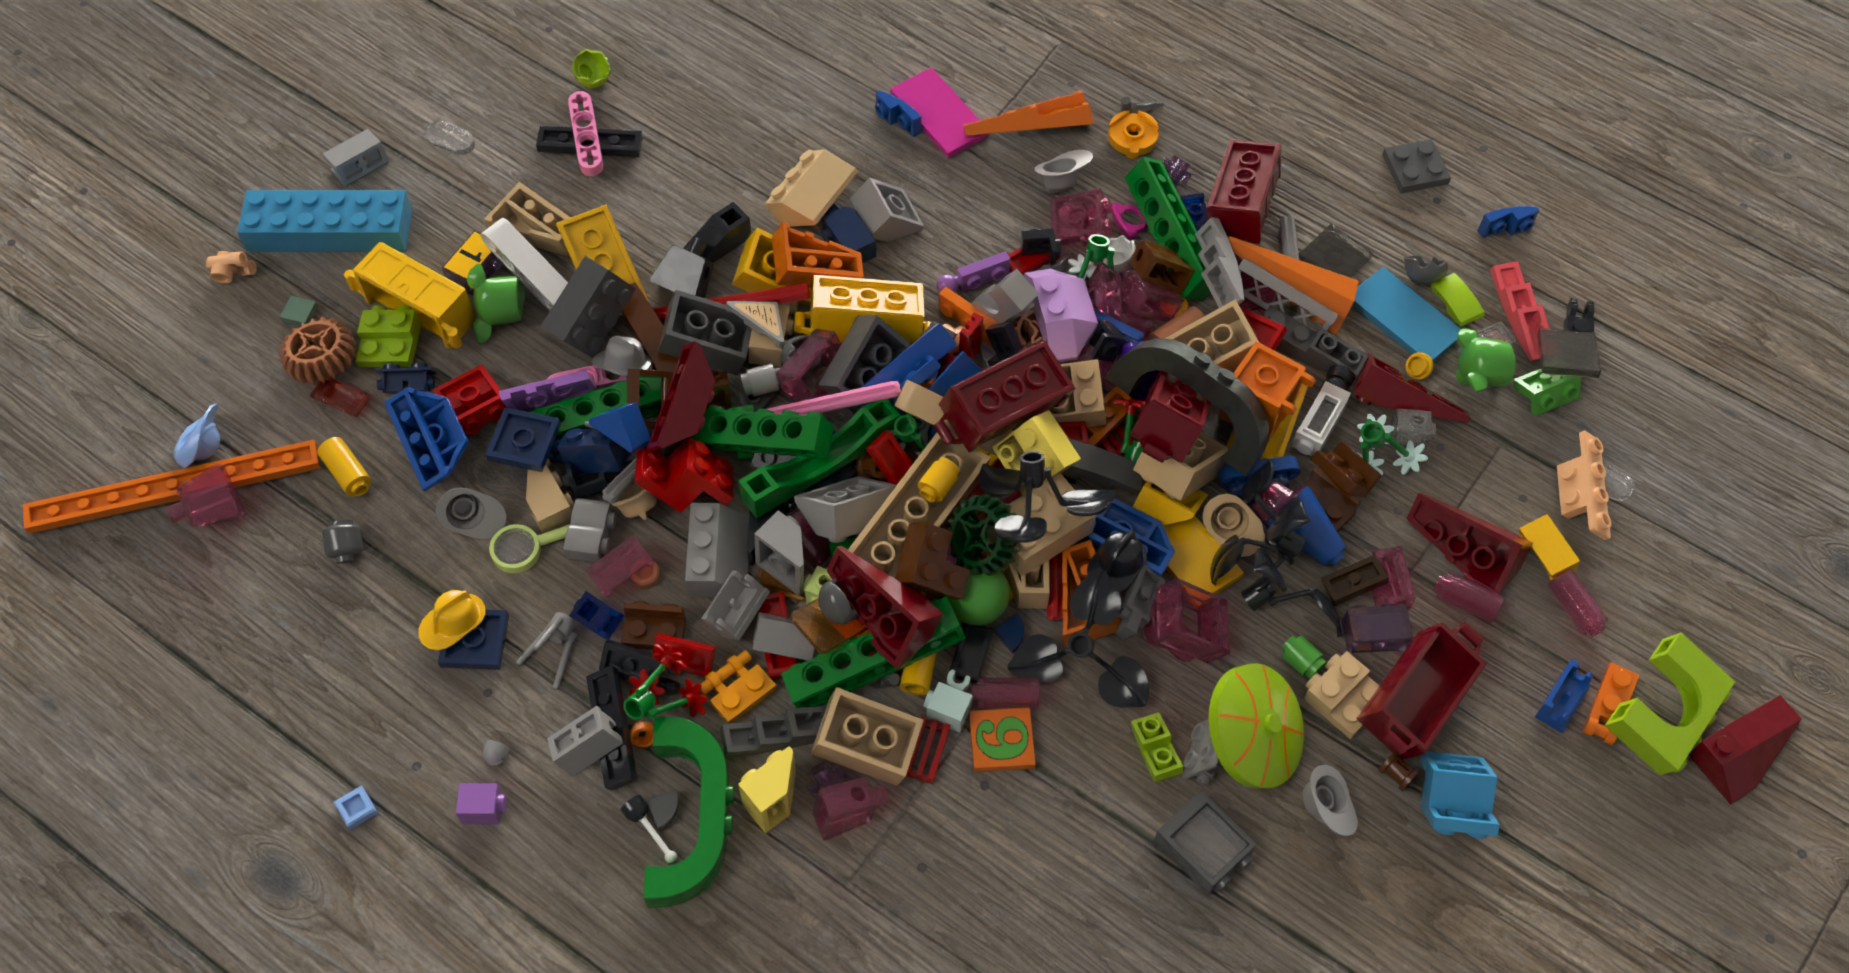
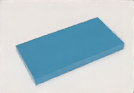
[1352,267,1461,362]

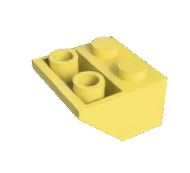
[992,410,1081,495]
[738,746,796,834]

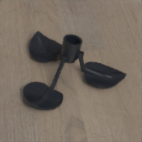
[979,451,1116,543]
[1210,460,1310,586]
[1241,523,1342,638]
[1007,570,1149,707]

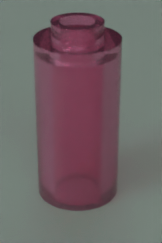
[1548,570,1608,637]
[1433,571,1504,623]
[971,677,1039,708]

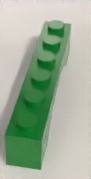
[738,399,900,519]

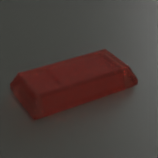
[309,377,372,417]

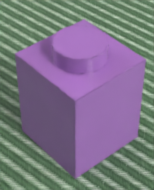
[456,783,507,824]

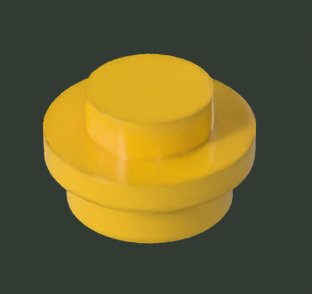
[1405,352,1433,380]

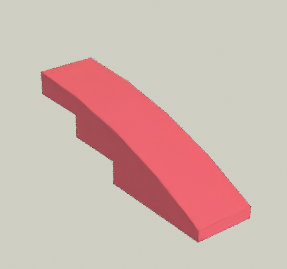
[1489,261,1558,362]

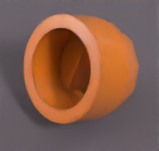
[631,720,654,748]

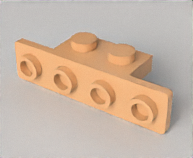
[1557,431,1612,540]

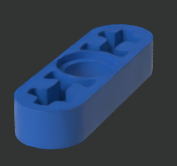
[1217,456,1301,489]

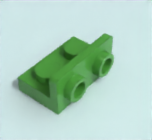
[1513,361,1581,416]

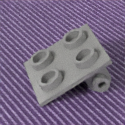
[1182,719,1219,785]

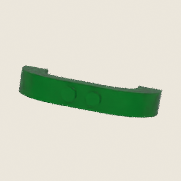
[643,717,734,908]

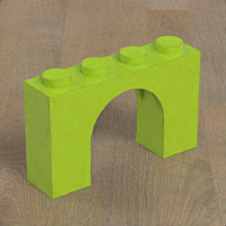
[1605,633,1735,775]

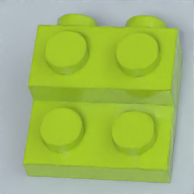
[355,305,422,368]

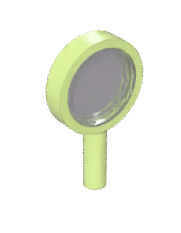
[489,524,569,573]

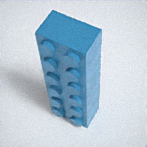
[237,190,412,252]

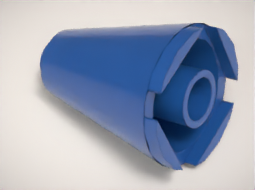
[1266,485,1345,566]

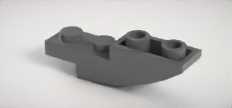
[1263,305,1368,378]

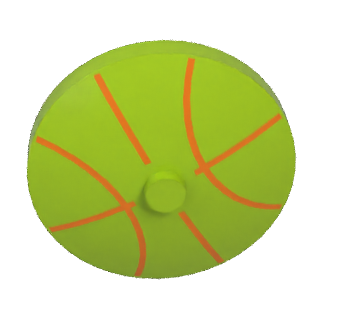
[1209,663,1304,789]

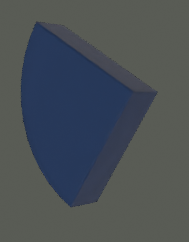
[994,612,1024,654]

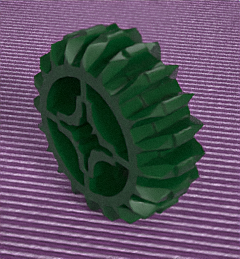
[948,495,1021,576]

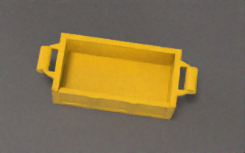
[344,242,476,349]
[794,275,931,344]

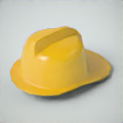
[418,590,485,651]

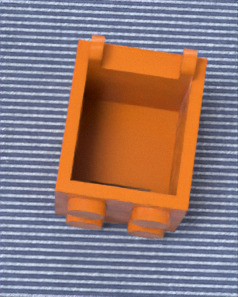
[1219,341,1316,444]

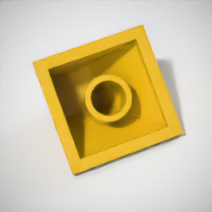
[1133,482,1208,525]

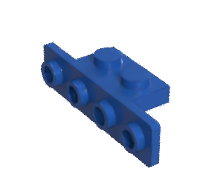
[860,323,956,407]

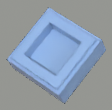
[334,785,379,830]

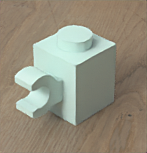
[924,669,973,733]

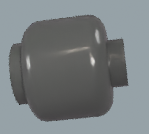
[322,519,364,564]

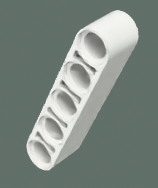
[481,218,568,311]

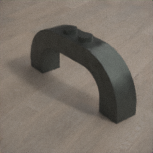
[1106,339,1269,477]

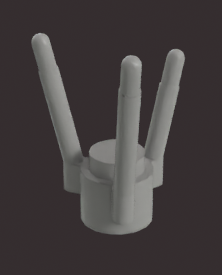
[516,612,578,690]

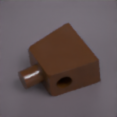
[1130,239,1195,293]

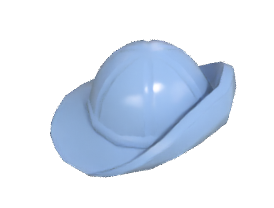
[173,404,220,468]

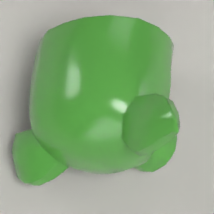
[467,264,525,343]
[1456,328,1515,392]

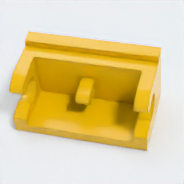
[1519,514,1580,582]

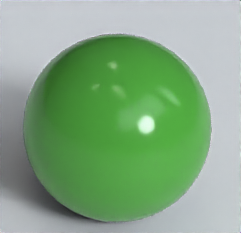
[948,566,1010,626]

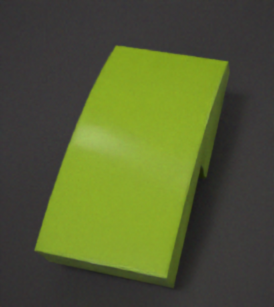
[1431,273,1485,327]
[1131,712,1183,783]

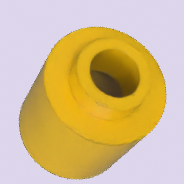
[917,457,960,502]

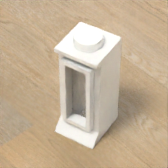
[1291,381,1351,456]

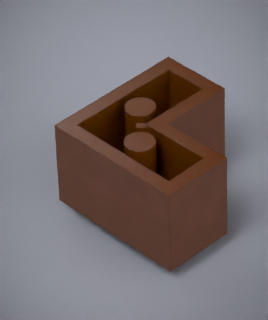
[895,523,970,599]

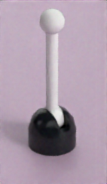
[620,795,677,863]

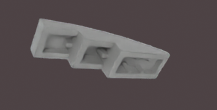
[1195,217,1244,308]

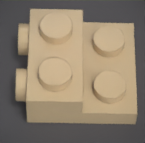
[1304,651,1380,740]

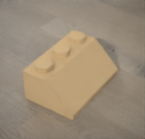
[765,149,858,227]

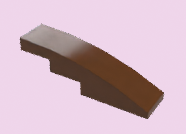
[621,282,679,374]

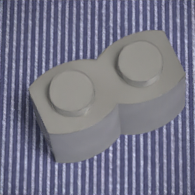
[563,498,617,563]

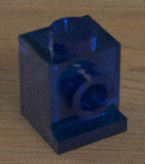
[1180,193,1207,232]
[569,591,625,640]

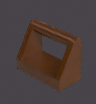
[626,369,673,428]

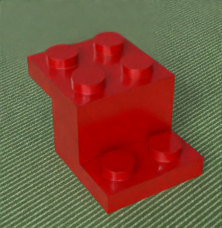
[635,437,733,513]

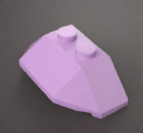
[1024,269,1098,363]

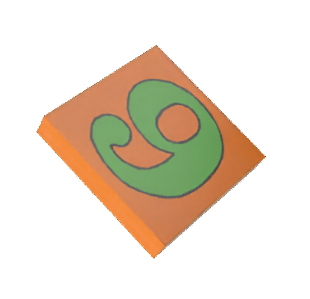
[969,707,1036,772]

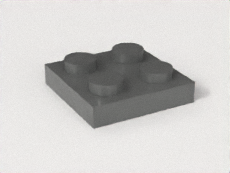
[1382,139,1451,194]

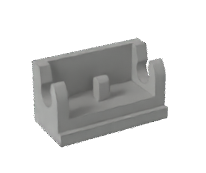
[323,129,389,186]
[701,570,770,640]
[752,612,819,660]
[547,706,623,776]

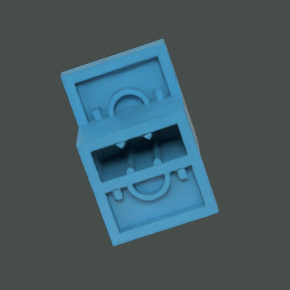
[1420,751,1500,839]

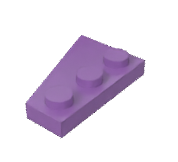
[498,370,597,412]

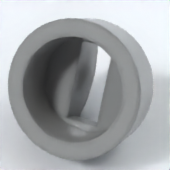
[482,740,510,766]

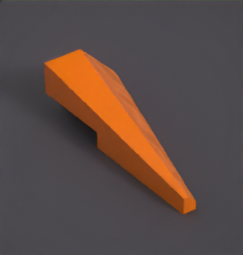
[963,90,1094,136]
[1228,236,1359,336]

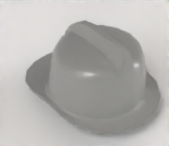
[1035,150,1093,194]
[592,336,651,376]
[435,488,506,540]
[1302,765,1358,837]

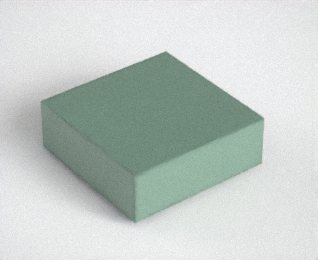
[280,296,318,327]

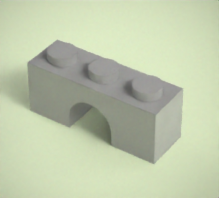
[971,269,1039,323]

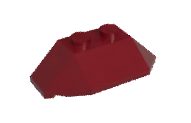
[646,341,715,452]

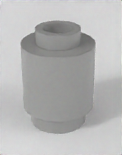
[740,363,783,397]

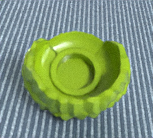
[572,49,611,89]

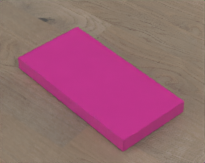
[890,67,989,159]

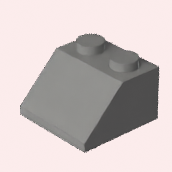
[850,177,925,242]
[754,510,804,597]

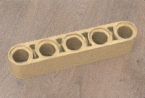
[894,380,1013,456]

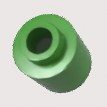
[1281,635,1327,679]

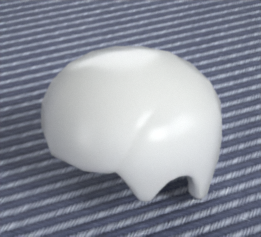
[1098,235,1136,275]

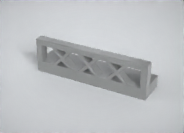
[1238,257,1338,331]

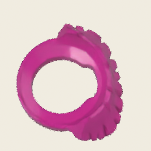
[1111,202,1147,239]

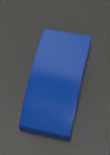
[875,91,922,137]
[1477,206,1539,238]

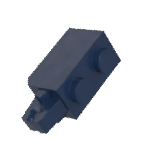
[820,203,876,263]
[548,428,629,474]

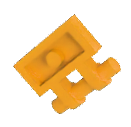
[701,650,777,724]

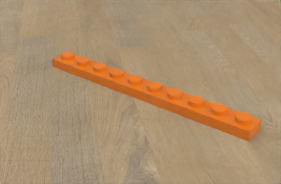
[23,439,321,534]

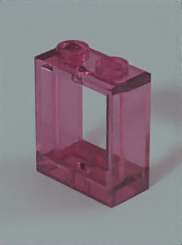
[776,328,842,414]
[1156,578,1230,663]

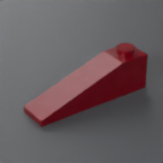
[1353,353,1471,423]
[1407,493,1533,597]
[827,546,943,669]
[1688,695,1802,805]

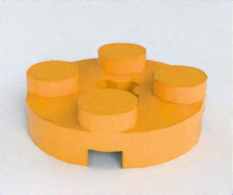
[1107,110,1159,159]

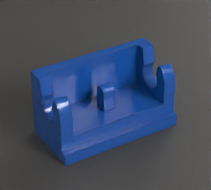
[1535,659,1593,733]

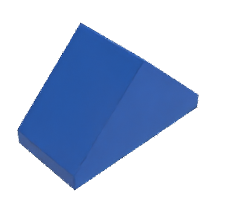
[588,402,651,453]

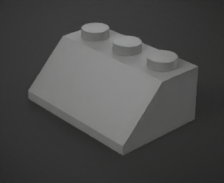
[794,476,897,542]
[685,503,749,597]

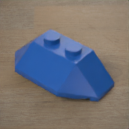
[384,387,469,492]
[1075,498,1175,577]

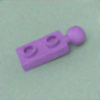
[936,251,1010,292]

